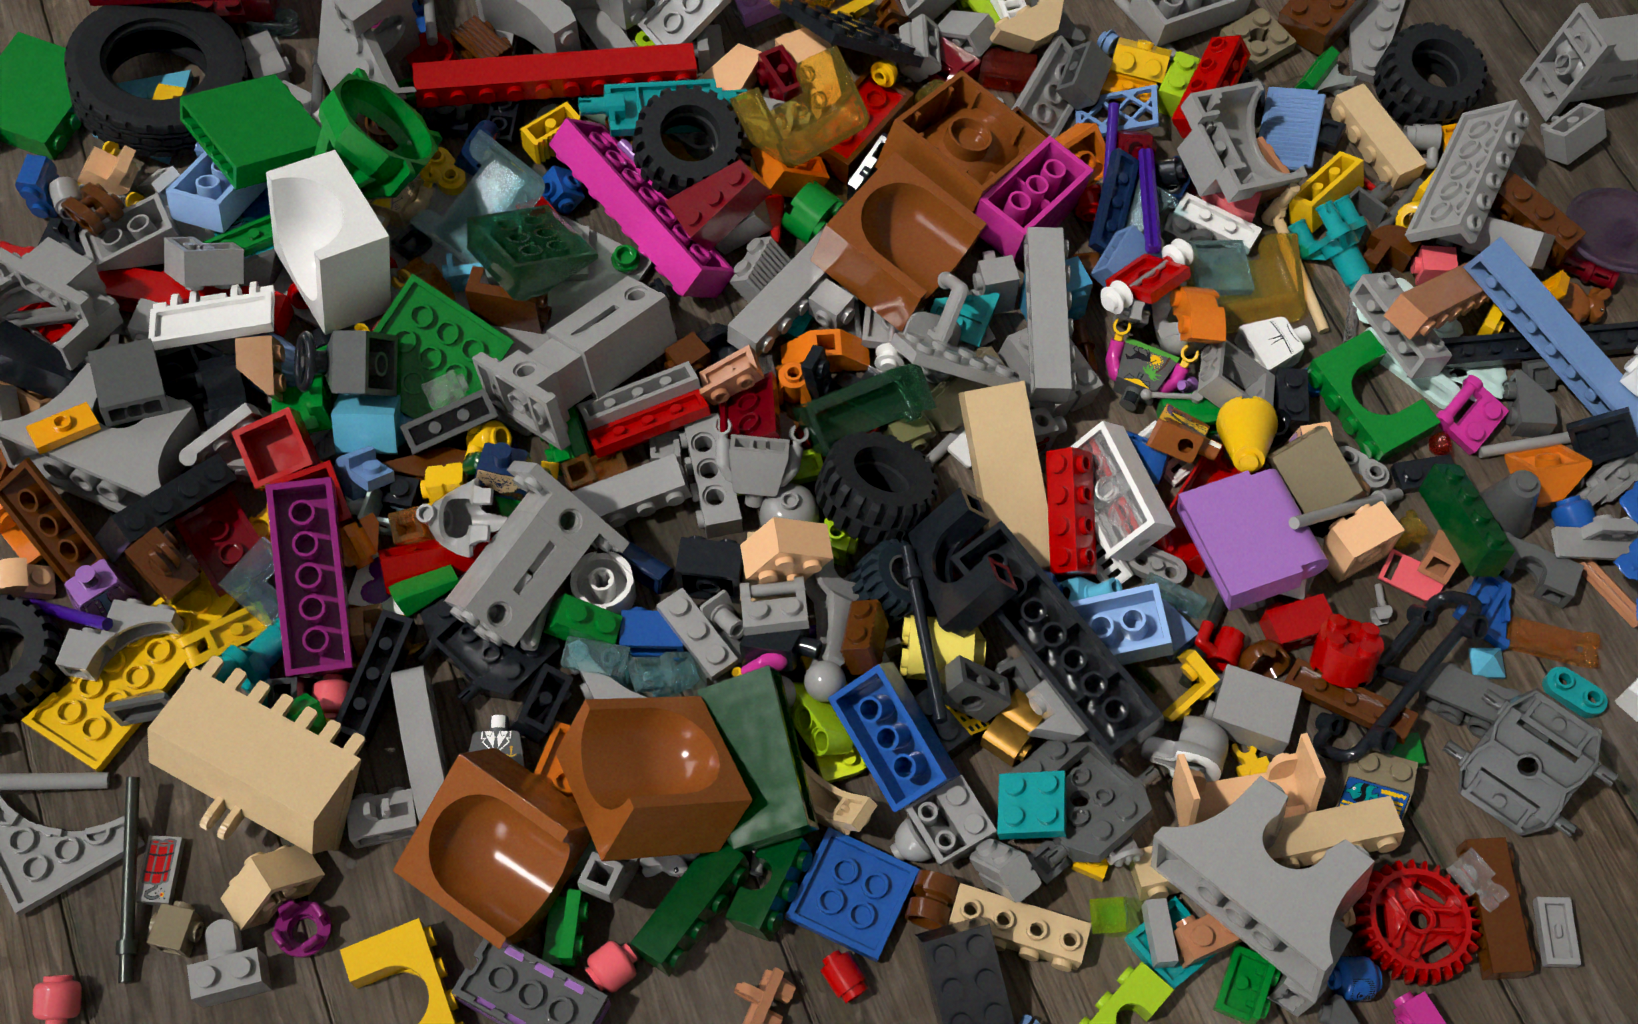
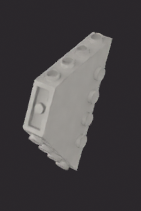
[317,0,417,100]

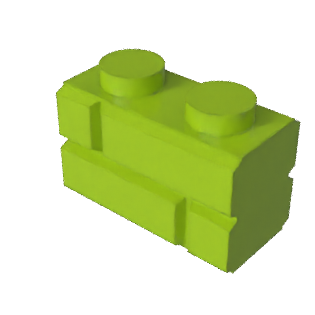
[1158,51,1201,117]

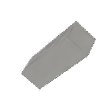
[1141,898,1179,969]

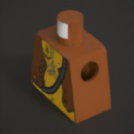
[1146,403,1222,463]

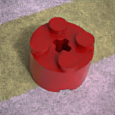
[1309,614,1384,688]

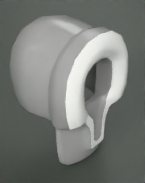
[1141,715,1229,782]

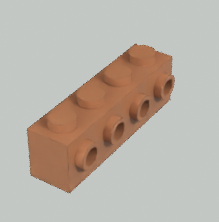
[1173,911,1244,969]

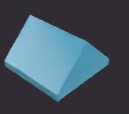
[331,394,401,455]

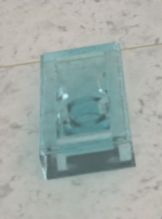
[1144,572,1207,620]

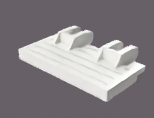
[148,281,275,350]

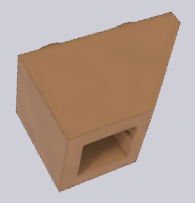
[235,335,287,402]

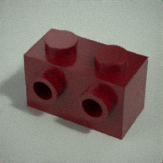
[756,44,808,108]

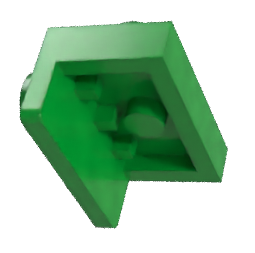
[542,889,589,968]
[1213,944,1281,1024]

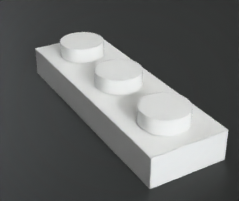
[1173,192,1262,255]

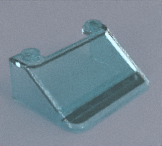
[409,129,545,268]

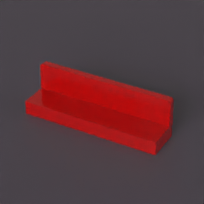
[586,389,711,461]
[378,531,498,595]

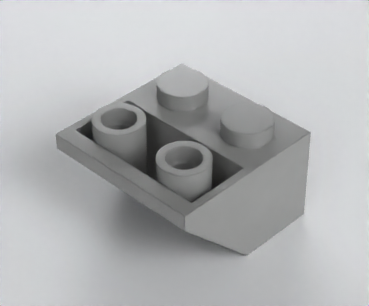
[905,775,997,866]

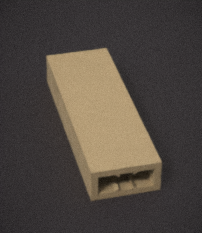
[958,380,1050,572]

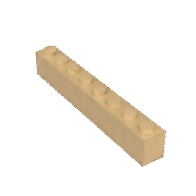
[1129,796,1405,901]

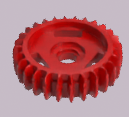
[1352,859,1482,987]

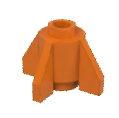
[773,362,814,415]
[341,512,379,570]

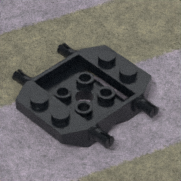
[413,570,561,706]

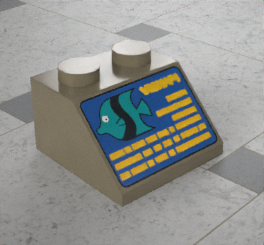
[1333,744,1418,822]

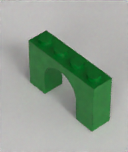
[1307,329,1441,463]

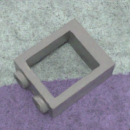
[1197,339,1275,408]

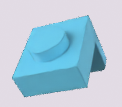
[442,253,484,293]

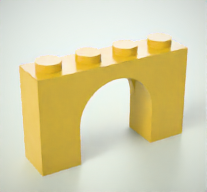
[340,918,464,1024]

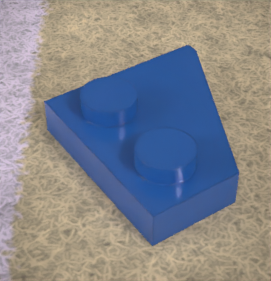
[1452,575,1512,651]

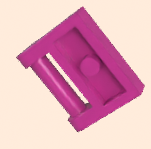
[1436,375,1509,455]

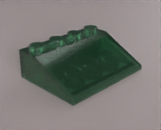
[467,205,598,301]

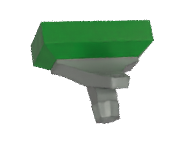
[1294,46,1358,96]

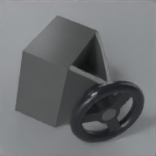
[294,330,398,396]

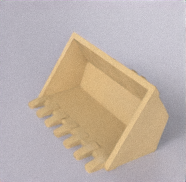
[147,655,365,854]

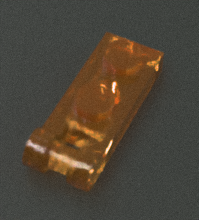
[1507,616,1601,668]

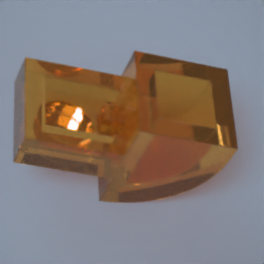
[559,450,629,492]

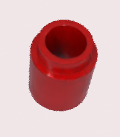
[820,949,868,1004]

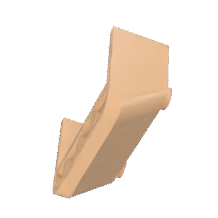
[1172,733,1326,827]

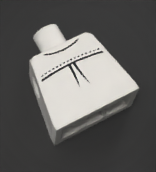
[1234,316,1311,374]

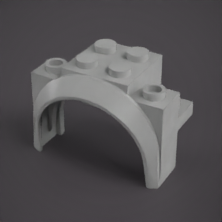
[0,237,123,370]

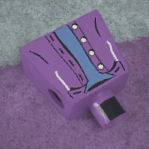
[64,559,142,628]

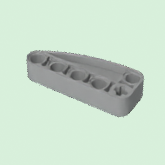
[391,665,448,823]

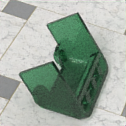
[792,363,937,457]

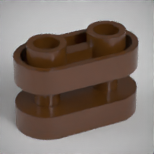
[61,182,125,237]

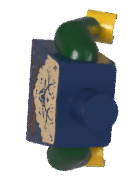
[462,442,560,502]

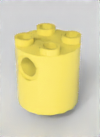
[900,615,986,680]

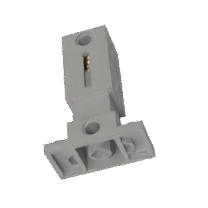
[472,276,678,451]

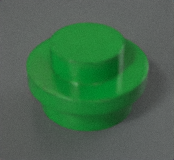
[611,245,640,273]

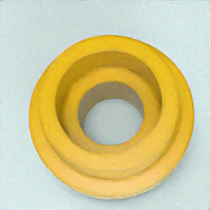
[871,60,898,88]

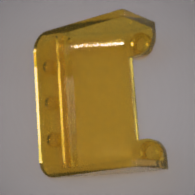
[1184,232,1306,334]

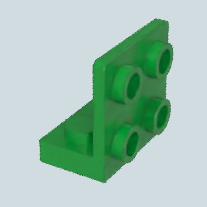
[272,375,333,433]

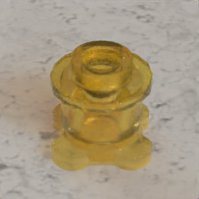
[1394,509,1428,549]

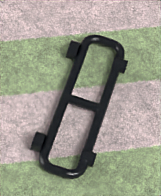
[1313,591,1488,763]

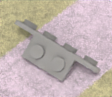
[1551,514,1638,560]

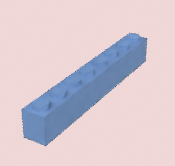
[1463,237,1638,432]

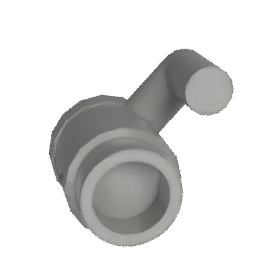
[1403,124,1442,169]

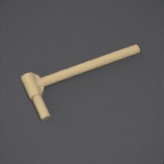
[1261,183,1330,334]

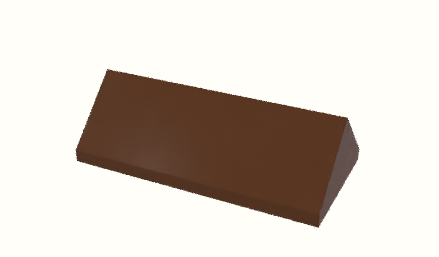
[0,457,112,584]

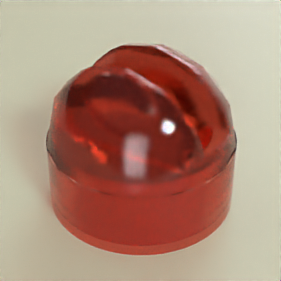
[1428,431,1453,456]

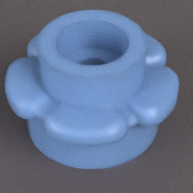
[1097,29,1120,56]

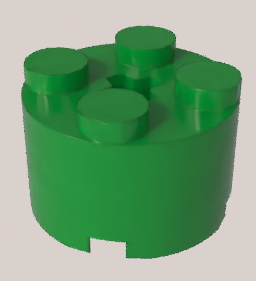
[781,180,845,245]

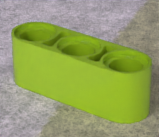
[790,682,853,756]

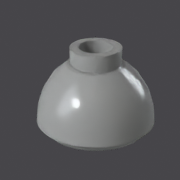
[890,818,934,862]

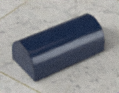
[610,536,674,594]

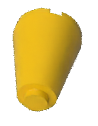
[1216,396,1278,473]

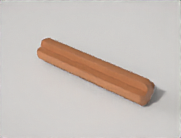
[1572,558,1638,628]

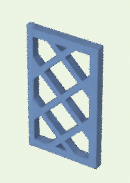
[1075,84,1160,137]

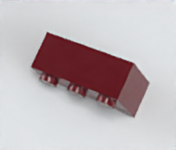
[665,159,772,252]

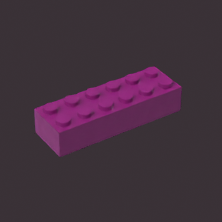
[265,477,356,678]

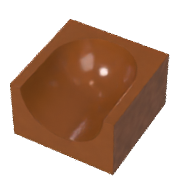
[875,70,1047,213]
[810,152,987,332]
[556,696,752,862]
[393,747,592,949]

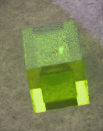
[1089,895,1130,934]

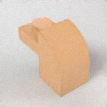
[77,145,139,195]
[0,558,56,600]

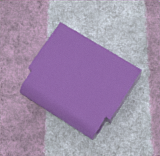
[1177,469,1329,611]

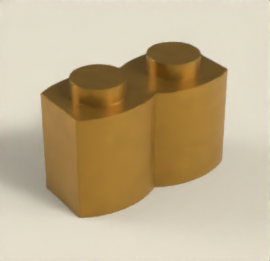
[980,689,1045,767]

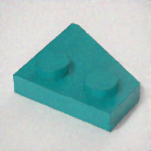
[930,293,1001,348]

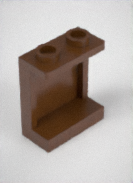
[465,266,552,334]

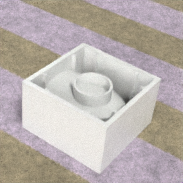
[266,150,391,335]

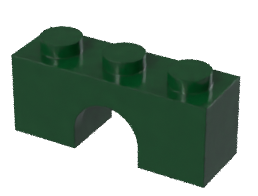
[725,836,814,942]

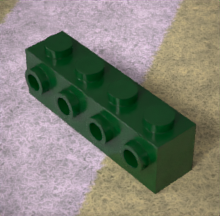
[1418,463,1515,577]
[630,843,751,977]

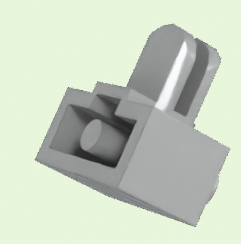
[187,919,272,1008]

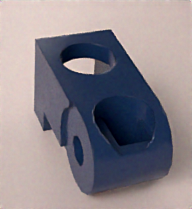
[454,120,500,179]

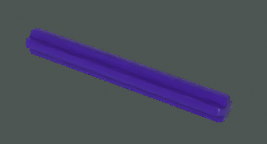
[1138,147,1162,254]

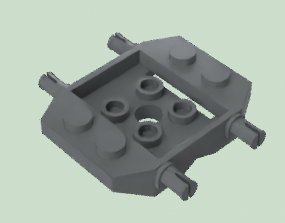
[1442,687,1618,837]
[1009,736,1160,868]

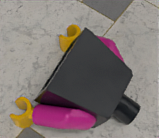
[732,629,822,677]

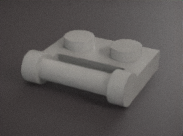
[740,576,809,636]

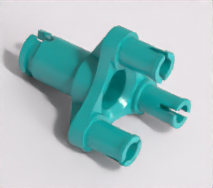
[1287,194,1372,293]
[215,617,283,707]

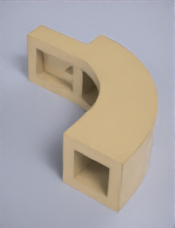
[802,760,878,835]

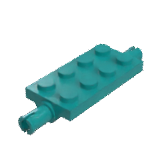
[578,79,748,137]

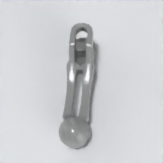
[804,559,859,702]

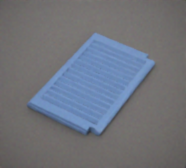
[1259,87,1326,171]

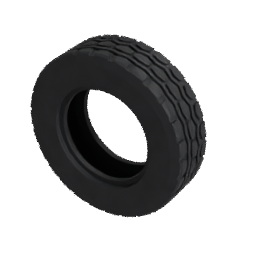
[64,2,248,158]

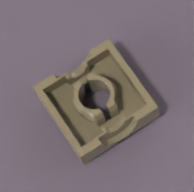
[1219,7,1297,73]

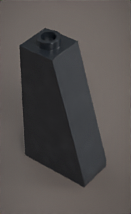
[0,320,86,399]

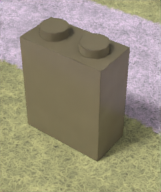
[1266,426,1363,514]

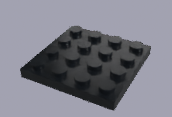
[778,0,924,68]

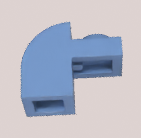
[334,446,395,501]

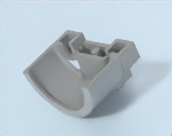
[1177,81,1307,203]

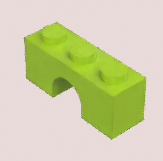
[1079,961,1174,1024]

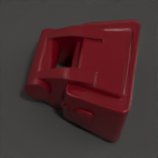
[925,36,981,87]

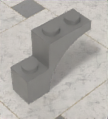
[55,598,185,681]

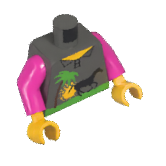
[1105,318,1200,411]

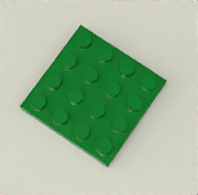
[373,273,515,441]

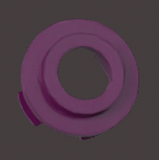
[271,899,332,958]

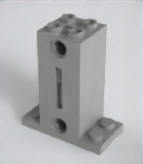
[1519,3,1638,122]
[444,460,629,647]

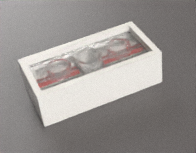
[1071,421,1176,561]

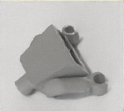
[713,419,809,508]

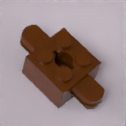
[124,526,202,607]

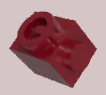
[1117,130,1156,159]

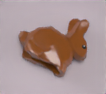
[1559,282,1611,325]

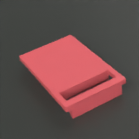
[1377,548,1444,602]

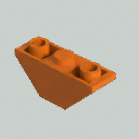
[780,329,870,372]

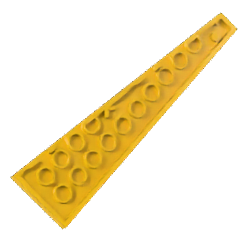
[21,460,323,772]

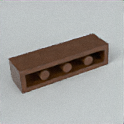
[1456,837,1536,980]

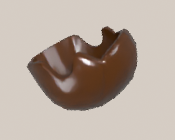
[1238,639,1291,679]

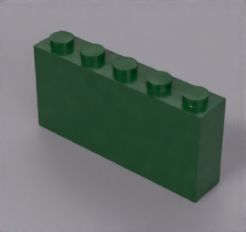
[697,665,819,853]

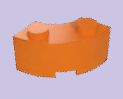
[1170,285,1226,344]

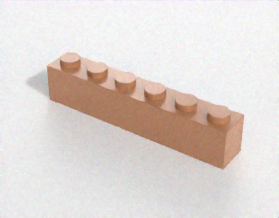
[1383,261,1492,340]

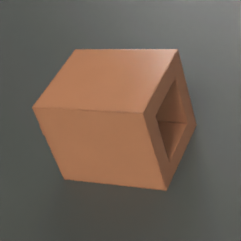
[1417,529,1461,585]

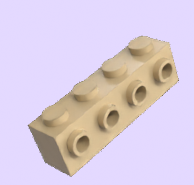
[948,883,1091,972]

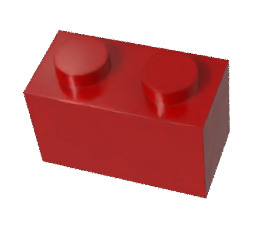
[1259,593,1333,652]

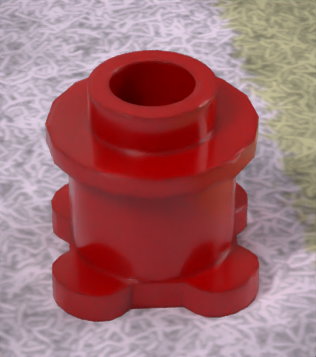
[1075,184,1101,222]

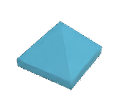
[1468,648,1506,679]

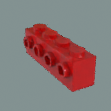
[1171,35,1251,138]
[1046,447,1097,578]

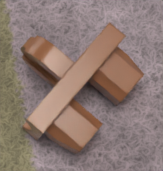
[734,967,796,1024]

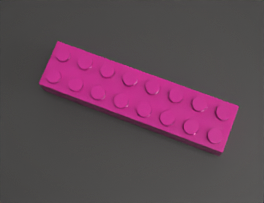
[549,118,735,298]

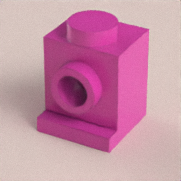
[1393,991,1446,1024]

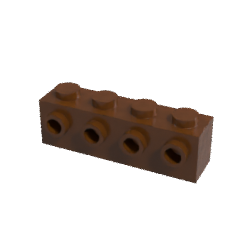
[1490,168,1587,267]

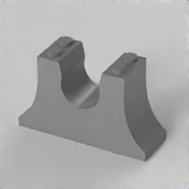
[476,0,647,53]
[0,363,201,532]
[1151,776,1375,1000]

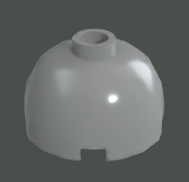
[759,483,820,527]

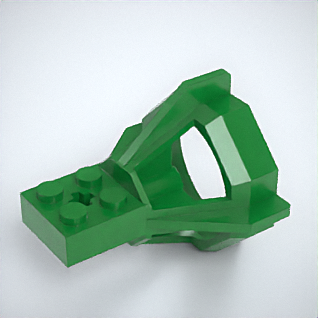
[314,68,442,200]

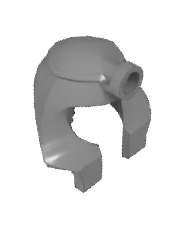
[1152,282,1219,357]
[416,478,508,558]

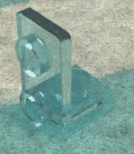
[560,636,633,688]

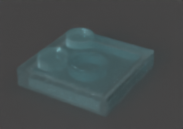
[1188,240,1255,296]

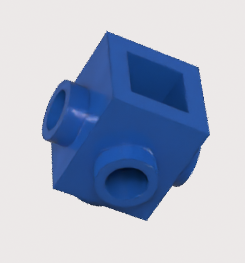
[537,165,585,215]

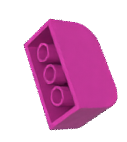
[974,136,1094,265]

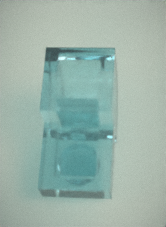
[627,652,700,697]

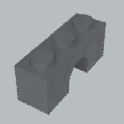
[1499,531,1584,609]

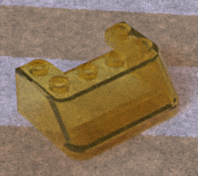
[730,45,869,167]

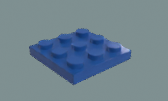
[785,827,919,963]

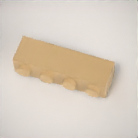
[1330,83,1427,191]

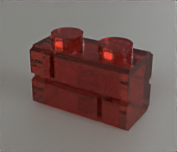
[979,48,1037,94]

